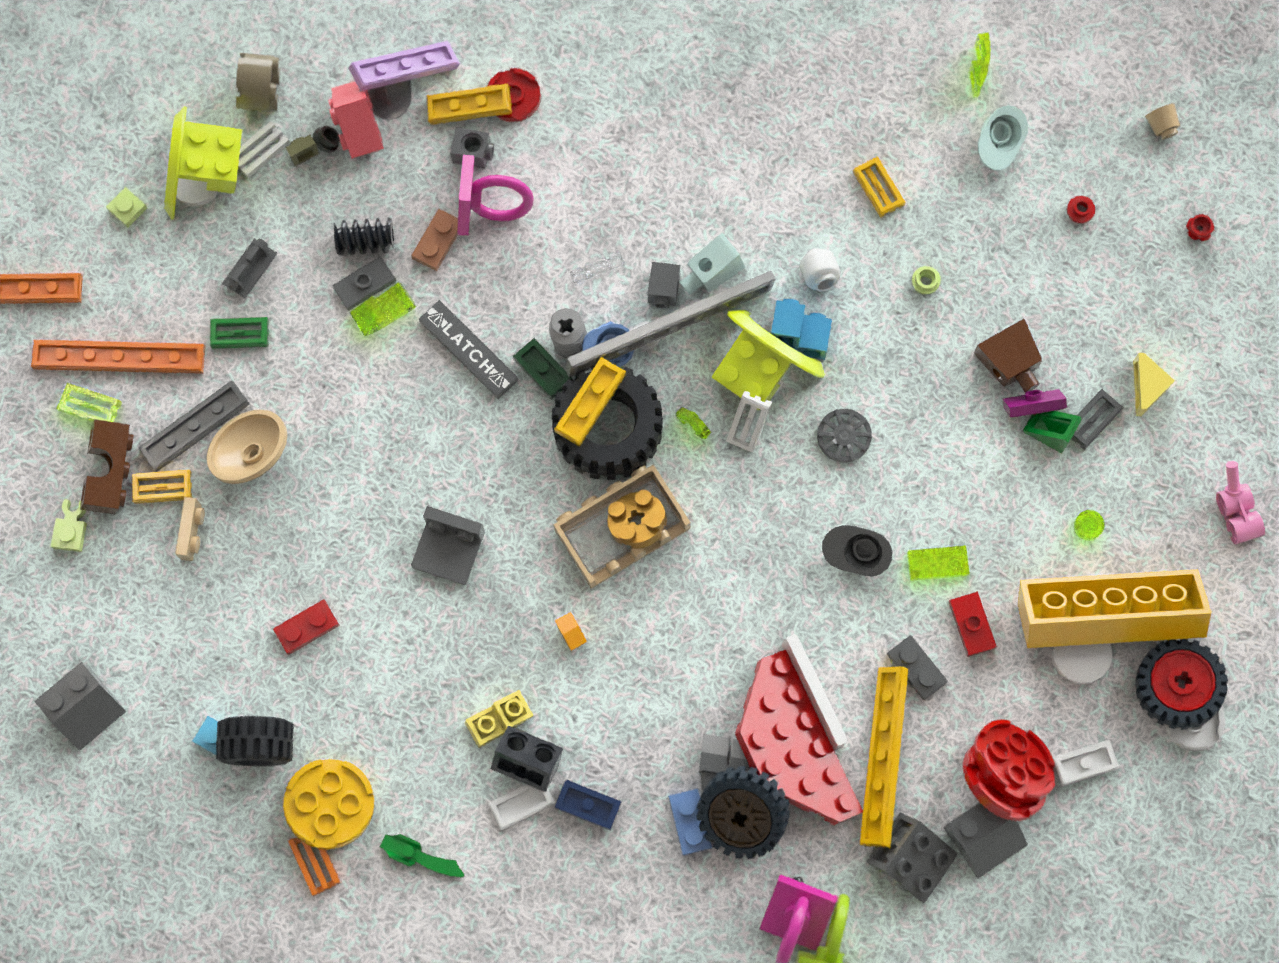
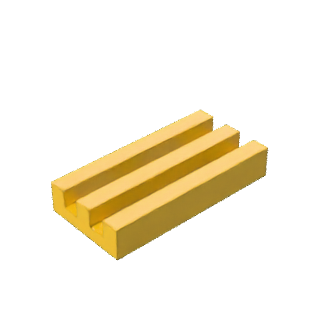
[853,156,906,218]
[132,470,192,504]

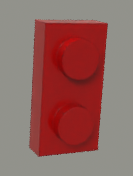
[273,599,340,655]

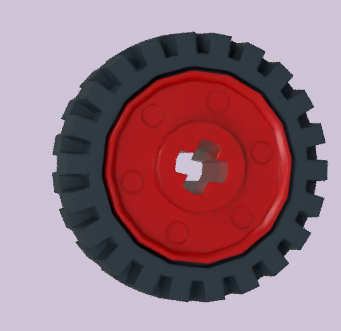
[1135,639,1228,730]

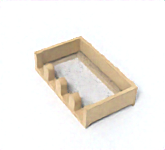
[553,464,691,589]

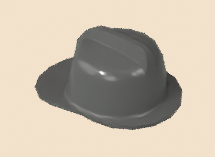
[367,55,412,120]
[822,525,893,577]

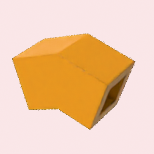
[554,612,587,651]

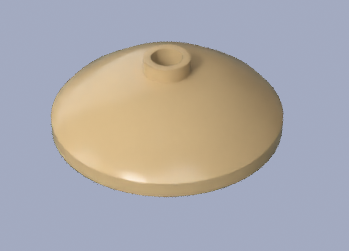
[207,410,287,484]

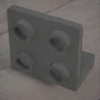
[411,506,485,585]
[866,812,957,903]

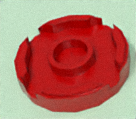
[487,68,541,122]

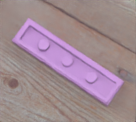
[349,41,460,91]

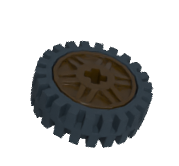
[696,766,790,859]

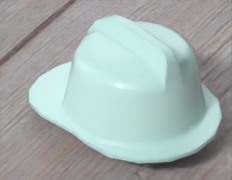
[978,106,1028,170]

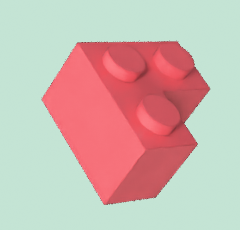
[328,81,384,158]

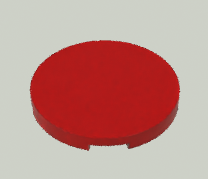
[973,719,1055,803]
[963,744,1046,821]

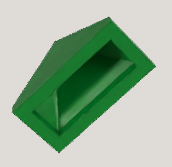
[1023,411,1082,454]

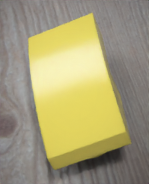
[464,690,533,748]

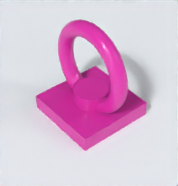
[457,155,534,236]
[759,874,838,963]

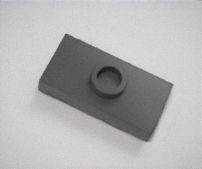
[332,256,396,311]

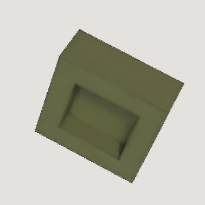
[286,135,320,167]

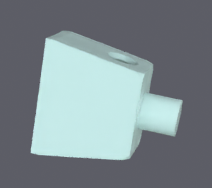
[679,233,745,295]

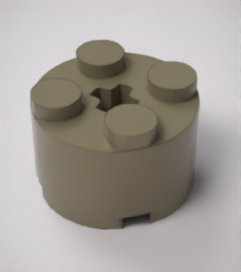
[236,52,281,112]

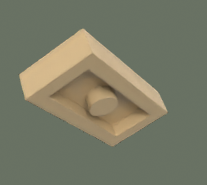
[175,497,205,561]

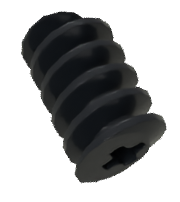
[334,217,394,256]

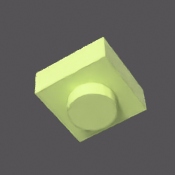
[106,187,147,227]

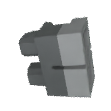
[699,734,750,790]

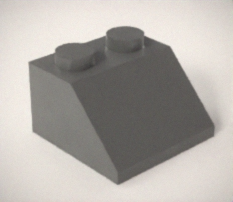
[34,662,126,750]
[943,803,1028,878]

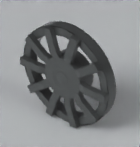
[817,409,872,463]

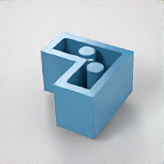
[771,299,832,360]

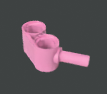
[1216,461,1265,544]

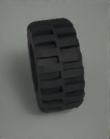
[551,364,663,480]

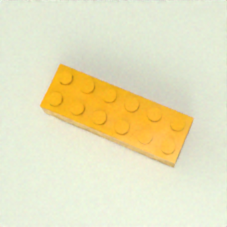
[1017,569,1211,648]

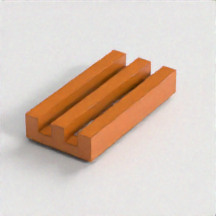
[288,837,341,896]

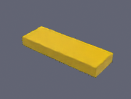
[427,84,512,125]
[554,357,626,447]

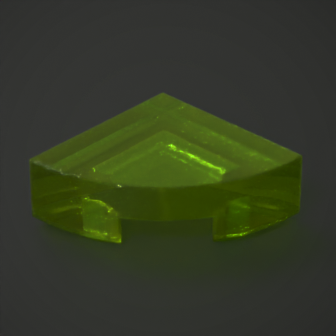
[675,407,712,439]

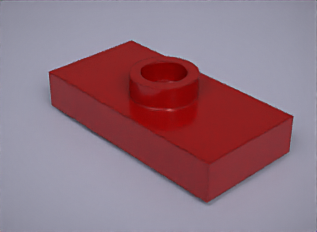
[949,591,997,657]

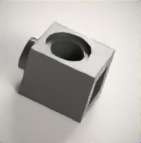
[450,127,494,169]
[647,262,680,309]

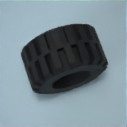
[216,716,294,766]

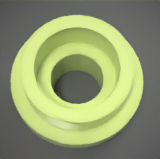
[912,266,941,295]

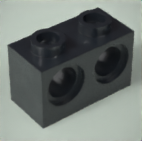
[490,726,564,792]

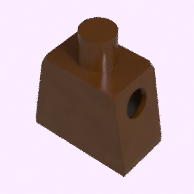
[974,319,1042,393]

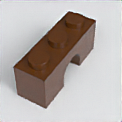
[80,419,134,514]

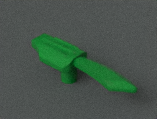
[380,834,464,878]

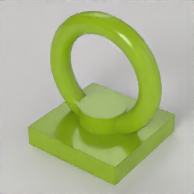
[795,894,850,963]

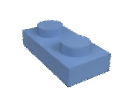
[669,789,712,856]

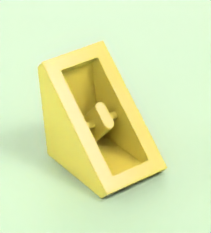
[1133,353,1175,416]

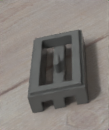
[1071,389,1124,450]

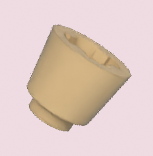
[1145,103,1180,140]

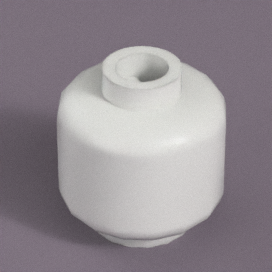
[799,248,841,292]

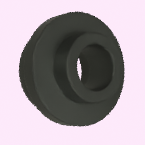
[313,126,340,153]

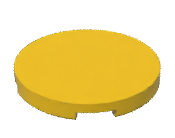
[283,759,374,849]

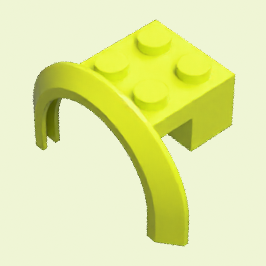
[164,106,242,220]
[711,310,825,410]

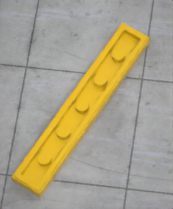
[859,666,909,848]

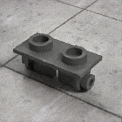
[222,238,278,299]

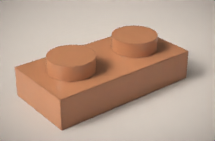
[411,209,458,271]

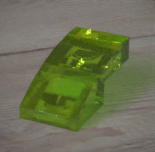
[969,32,991,97]
[350,282,417,336]

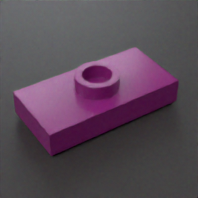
[1002,389,1067,418]

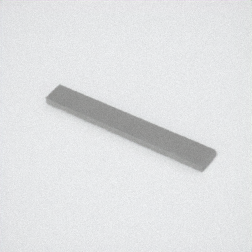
[564,271,776,377]

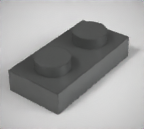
[887,635,948,700]

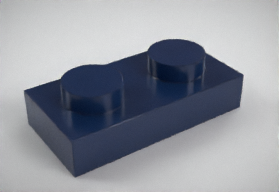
[554,779,622,831]

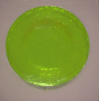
[1074,510,1105,541]

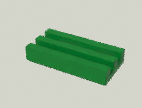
[210,317,269,349]

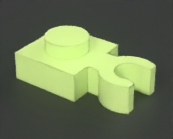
[50,499,87,552]

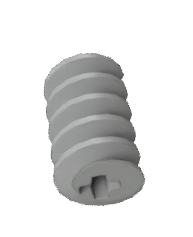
[548,308,587,358]

